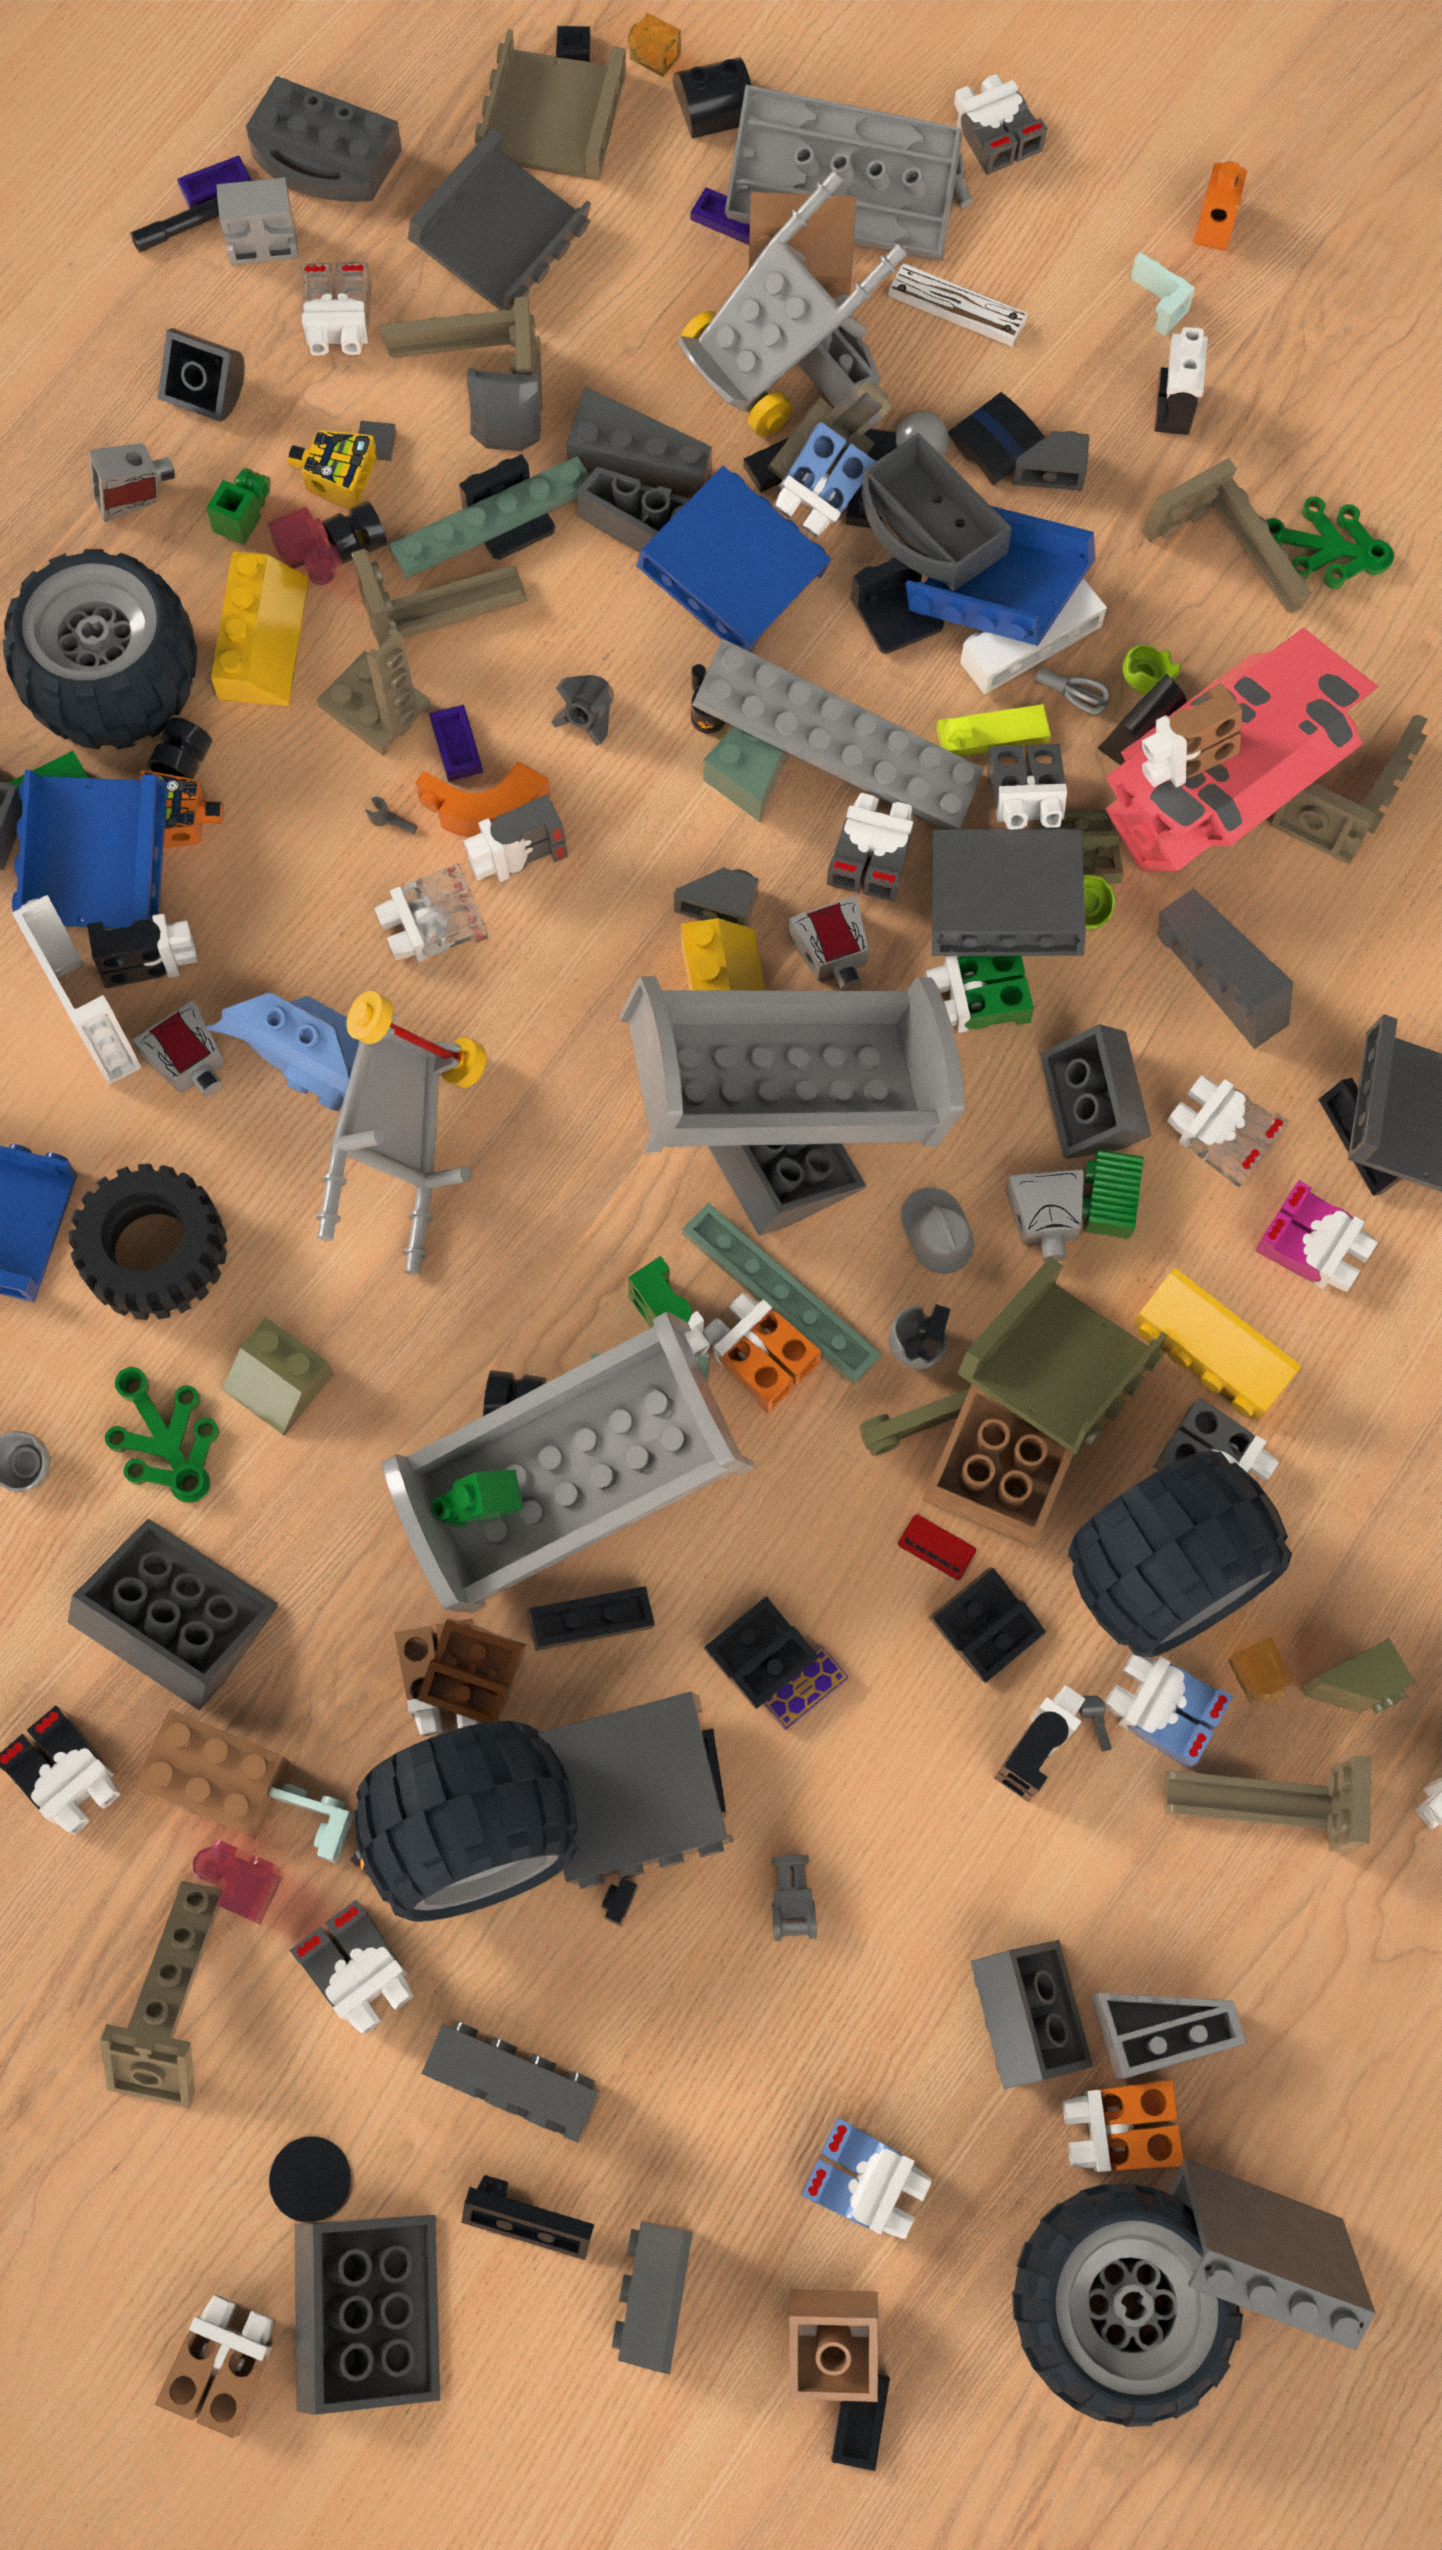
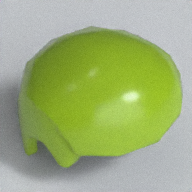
[1123,644,1181,695]
[1084,874,1116,931]

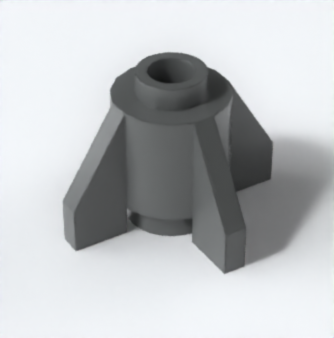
[551,675,614,746]

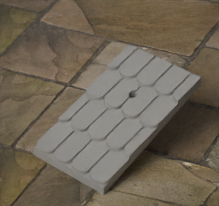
[725,85,963,261]

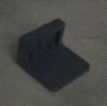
[459,454,555,560]
[851,557,944,654]

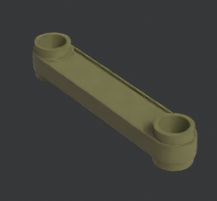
[859,1388,970,1456]

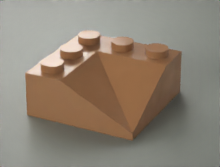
[748,192,856,298]
[923,1384,1074,1548]

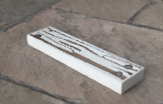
[888,263,1028,347]

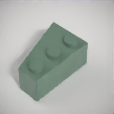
[703,726,789,822]

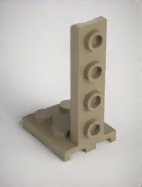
[381,296,543,411]
[767,381,893,480]
[1142,458,1311,613]
[352,549,527,648]
[317,628,431,756]
[1270,715,1428,865]
[1165,1756,1371,1853]
[100,1881,223,2108]

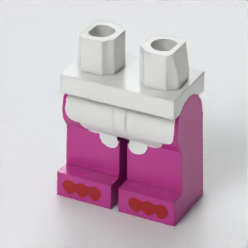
[1255,1180,1378,1292]

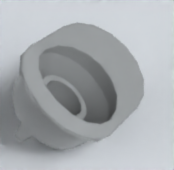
[901,1187,974,1274]

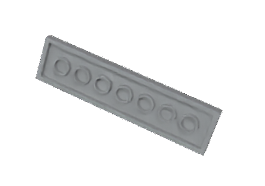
[692,639,984,830]

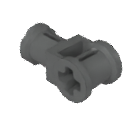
[772,1855,817,1941]

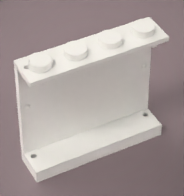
[12,895,142,1085]

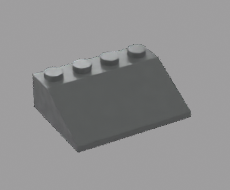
[708,1143,866,1236]
[68,1519,278,1711]
[295,2215,440,2415]

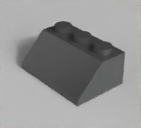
[1040,1024,1151,1159]
[971,1940,1093,2089]
[611,2220,693,2374]

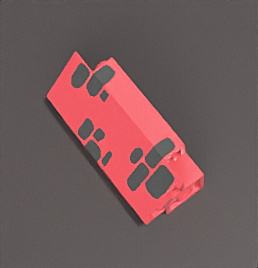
[1105,627,1379,871]

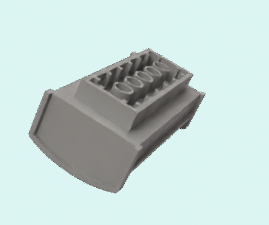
[619,976,965,1153]
[382,1311,755,1613]

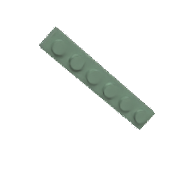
[389,456,589,579]
[682,1203,881,1386]

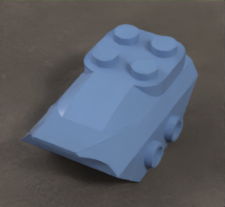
[206,992,359,1111]

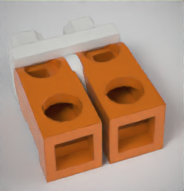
[703,1293,821,1414]
[1062,2080,1184,2172]

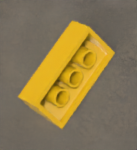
[211,551,309,706]
[681,918,766,991]
[1133,1267,1302,1421]

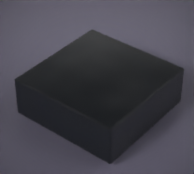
[556,26,591,62]

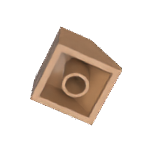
[789,2289,878,2402]

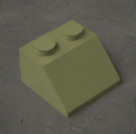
[222,1317,333,1436]
[1300,1638,1415,1714]

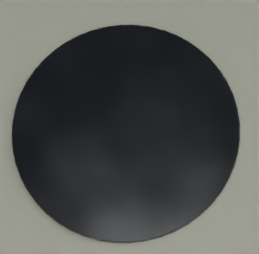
[269,2137,351,2222]

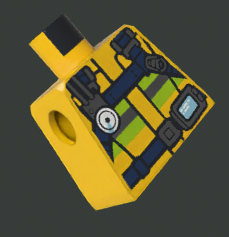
[288,430,377,509]

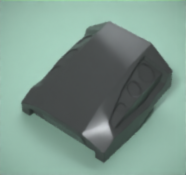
[467,368,541,451]

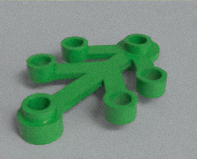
[1265,496,1394,589]
[105,1367,220,1503]

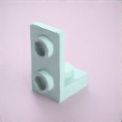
[1131,253,1195,337]
[268,1783,354,1864]

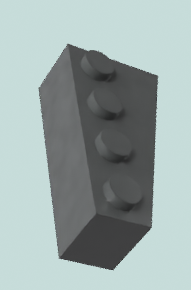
[566,387,712,498]
[577,467,693,552]
[1157,888,1293,1049]
[421,2020,601,2143]

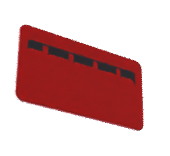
[898,1514,976,1580]

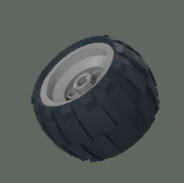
[3,549,197,750]
[1068,1451,1292,1657]
[355,1721,578,1922]
[1012,2183,1243,2427]

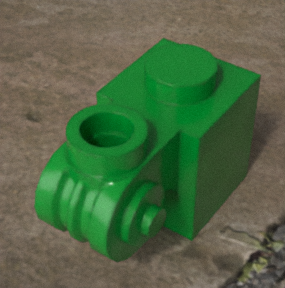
[206,468,271,545]
[431,1470,523,1528]

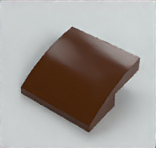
[418,1618,526,1723]

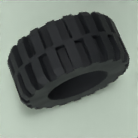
[69,1164,227,1320]

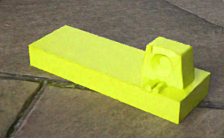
[936,704,1051,756]

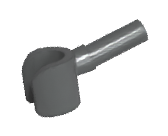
[365,797,418,834]
[1079,1695,1112,1752]

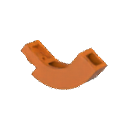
[416,761,550,837]

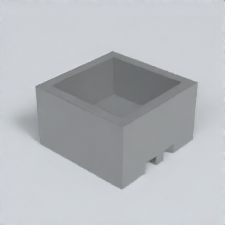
[216,177,299,265]

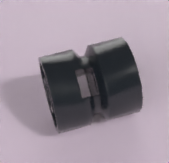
[322,501,387,565]
[147,717,213,779]
[483,1370,547,1416]

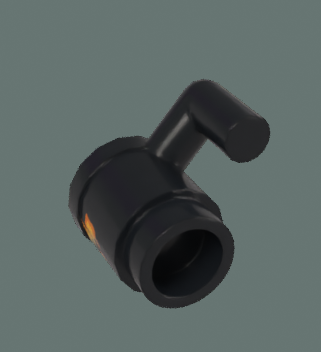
[691,664,725,734]

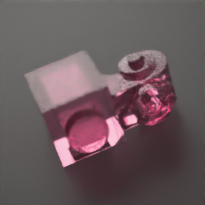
[268,507,343,585]
[192,1838,282,1925]

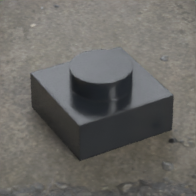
[915,1304,951,1359]
[601,1878,638,1926]

